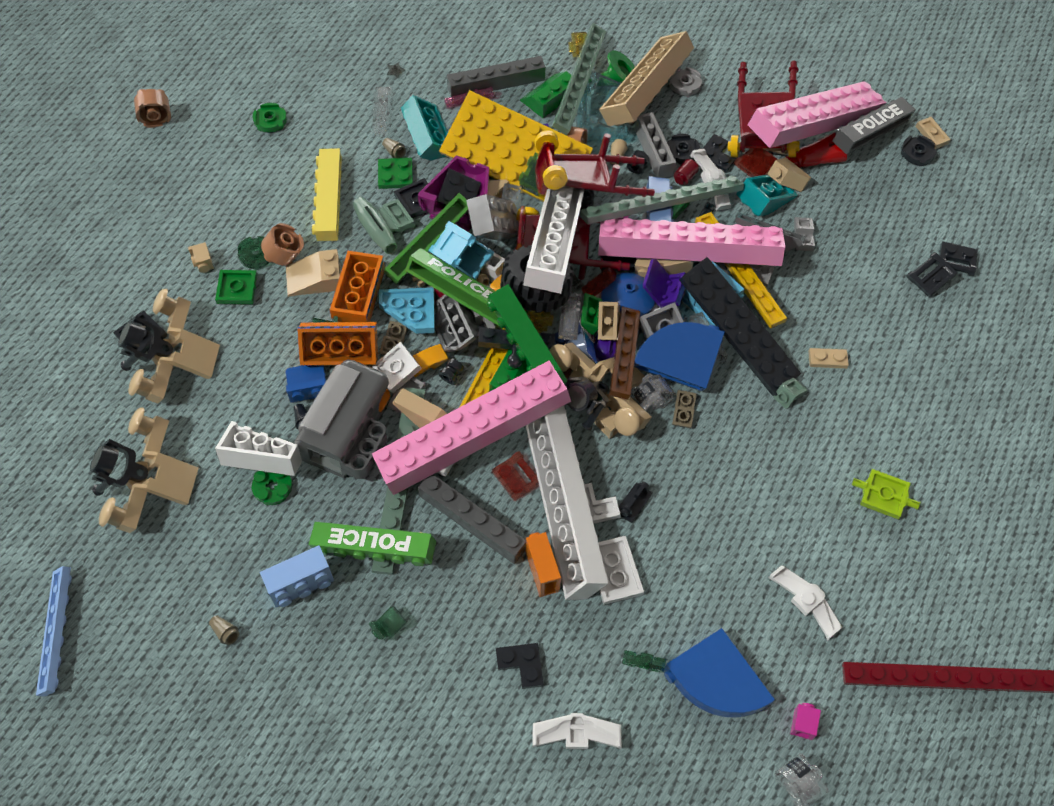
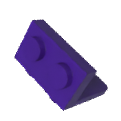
[643,259,686,308]

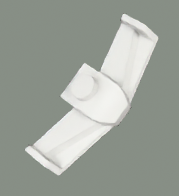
[690,149,731,211]
[769,566,843,640]
[532,713,622,749]

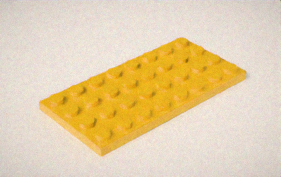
[439,90,593,202]

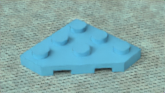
[379,287,435,334]

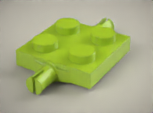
[851,469,920,520]

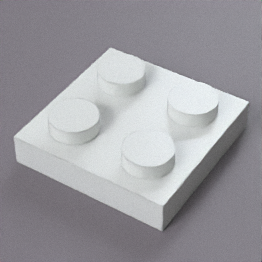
[372,342,422,393]

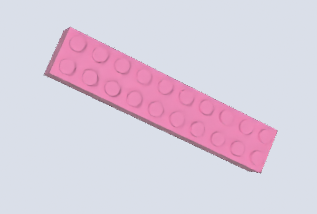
[748,82,886,148]
[598,218,785,266]
[372,361,571,495]

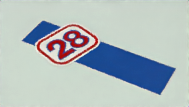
[579,314,597,364]

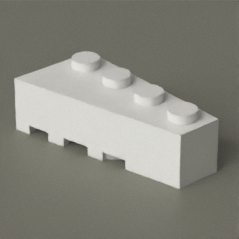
[215,421,302,476]

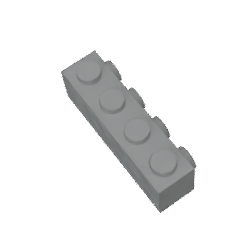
[634,112,676,178]

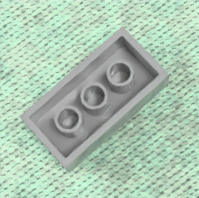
[466,194,519,241]

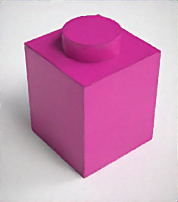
[790,703,821,740]

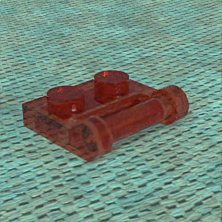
[492,451,539,501]

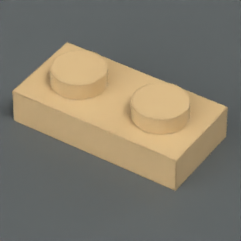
[915,117,951,149]
[808,348,849,369]

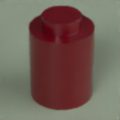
[674,159,699,185]

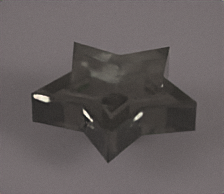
[387,63,405,78]

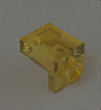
[568,32,587,57]

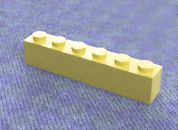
[312,148,342,241]

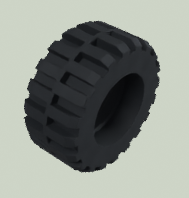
[500,245,574,313]

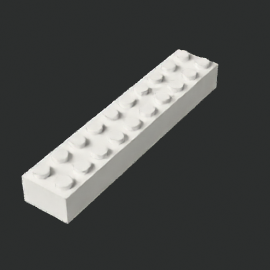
[523,186,584,294]
[526,406,608,600]

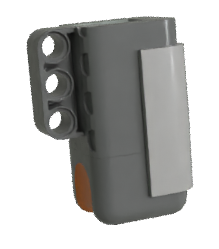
[294,359,390,479]

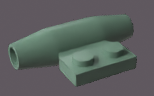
[353,197,414,254]

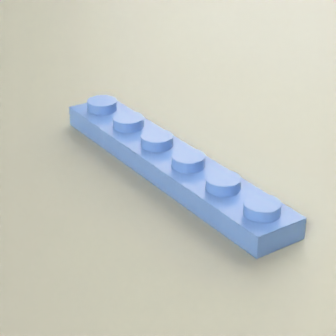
[36,566,72,697]

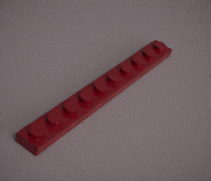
[842,662,1054,693]

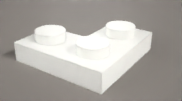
[584,483,621,524]

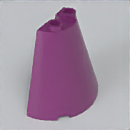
[418,155,489,231]

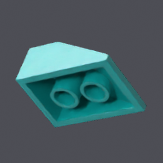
[736,175,798,216]

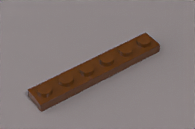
[609,307,640,400]

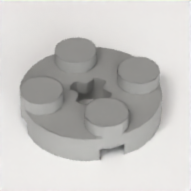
[669,67,702,97]

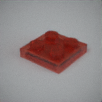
[734,148,778,177]

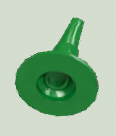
[588,50,635,85]

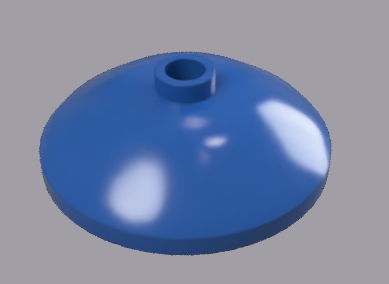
[601,273,655,317]

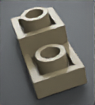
[379,321,408,355]
[672,390,697,428]

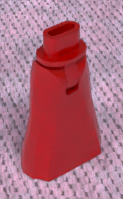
[786,132,847,168]

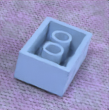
[260,545,334,607]

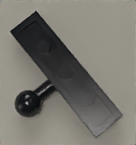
[478,327,555,368]

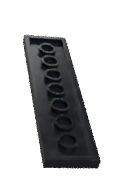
[679,257,801,396]

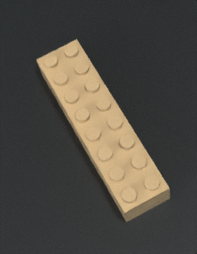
[599,31,694,126]

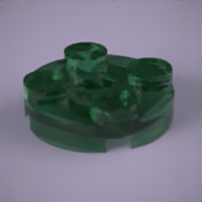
[237,236,270,270]
[622,650,666,673]

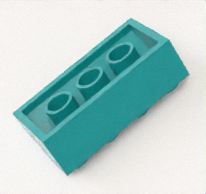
[401,95,448,161]

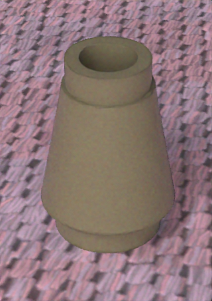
[382,138,406,158]
[209,615,239,645]

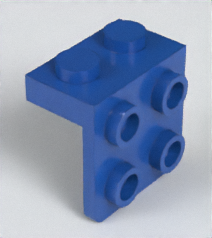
[285,365,326,403]

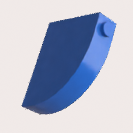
[634,322,724,391]
[664,628,775,718]

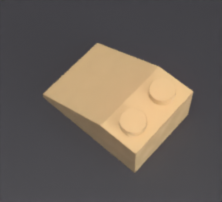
[286,249,341,297]

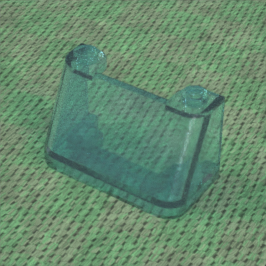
[576,72,629,142]

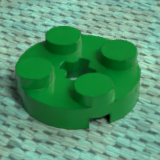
[252,103,287,132]
[251,471,293,505]

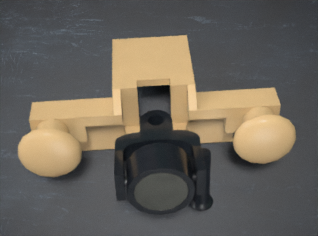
[118,289,220,404]
[549,342,652,436]
[90,407,198,533]

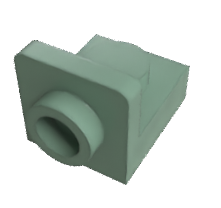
[773,378,807,409]

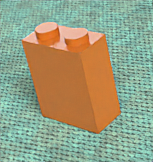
[525,532,561,597]

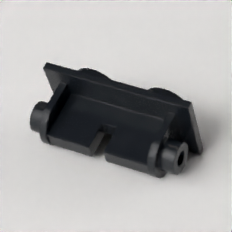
[619,481,653,523]

